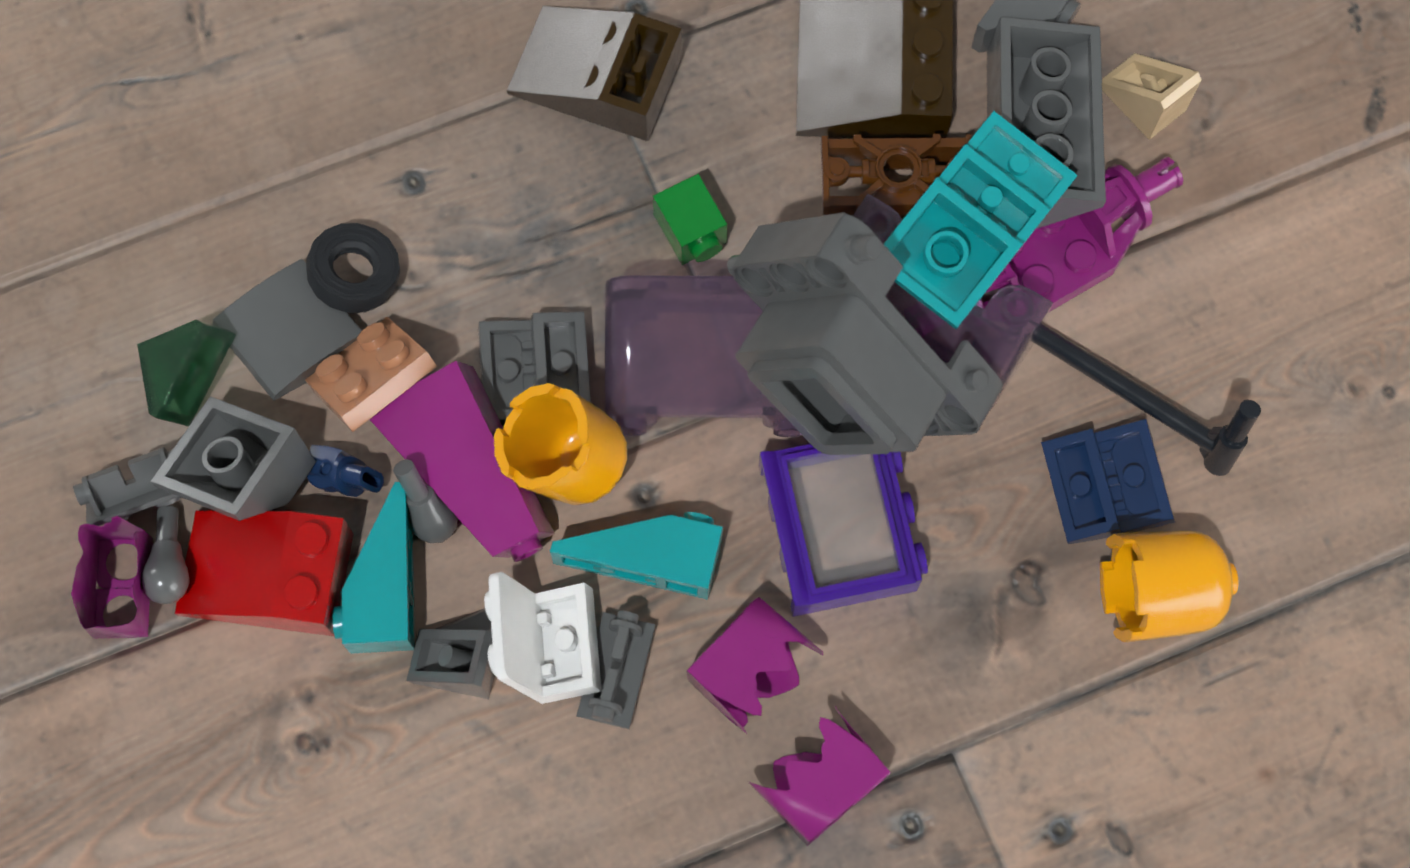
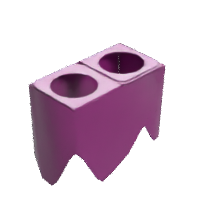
[71,516,153,639]
[687,597,823,734]
[749,707,891,846]

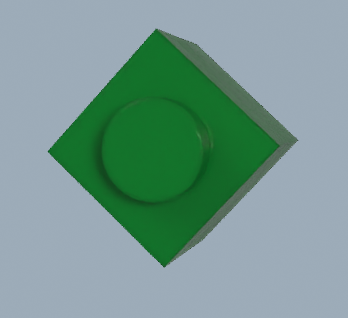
[653,174,727,265]

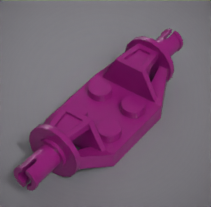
[906,157,1183,335]

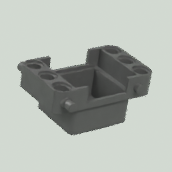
[727,213,1003,455]

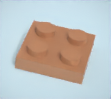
[305,317,437,432]

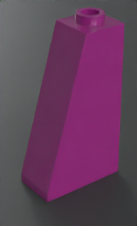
[369,361,555,562]

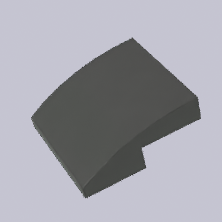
[212,259,361,401]
[478,312,591,426]

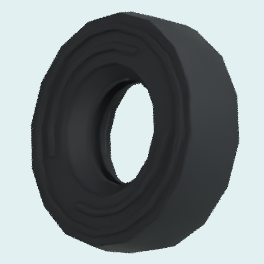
[306,223,400,313]

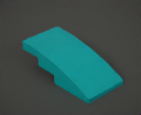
[884,111,1078,330]

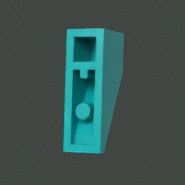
[333,482,415,654]
[550,512,723,600]

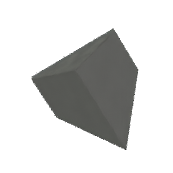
[406,608,494,700]

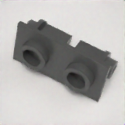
[73,447,181,526]
[576,611,656,729]

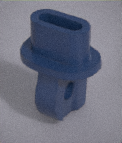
[307,445,384,497]

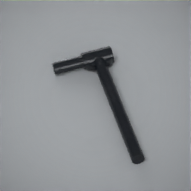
[1003,319,1261,476]

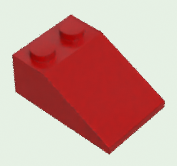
[174,510,354,637]

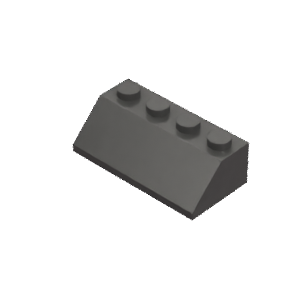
[987,17,1106,228]

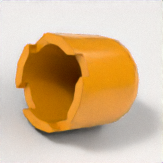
[494,383,627,505]
[1100,531,1238,642]

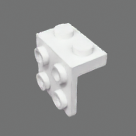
[484,572,602,704]

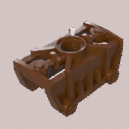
[821,134,972,234]

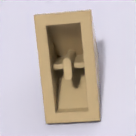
[1102,54,1202,140]

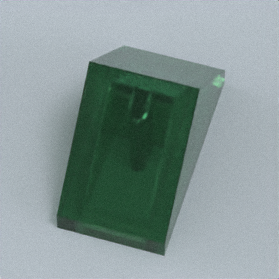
[137,319,236,427]

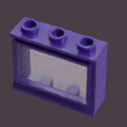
[758,444,928,617]

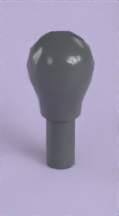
[393,460,458,544]
[141,506,190,604]

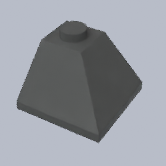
[151,396,316,521]

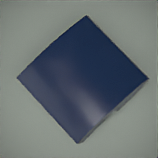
[1041,419,1175,544]

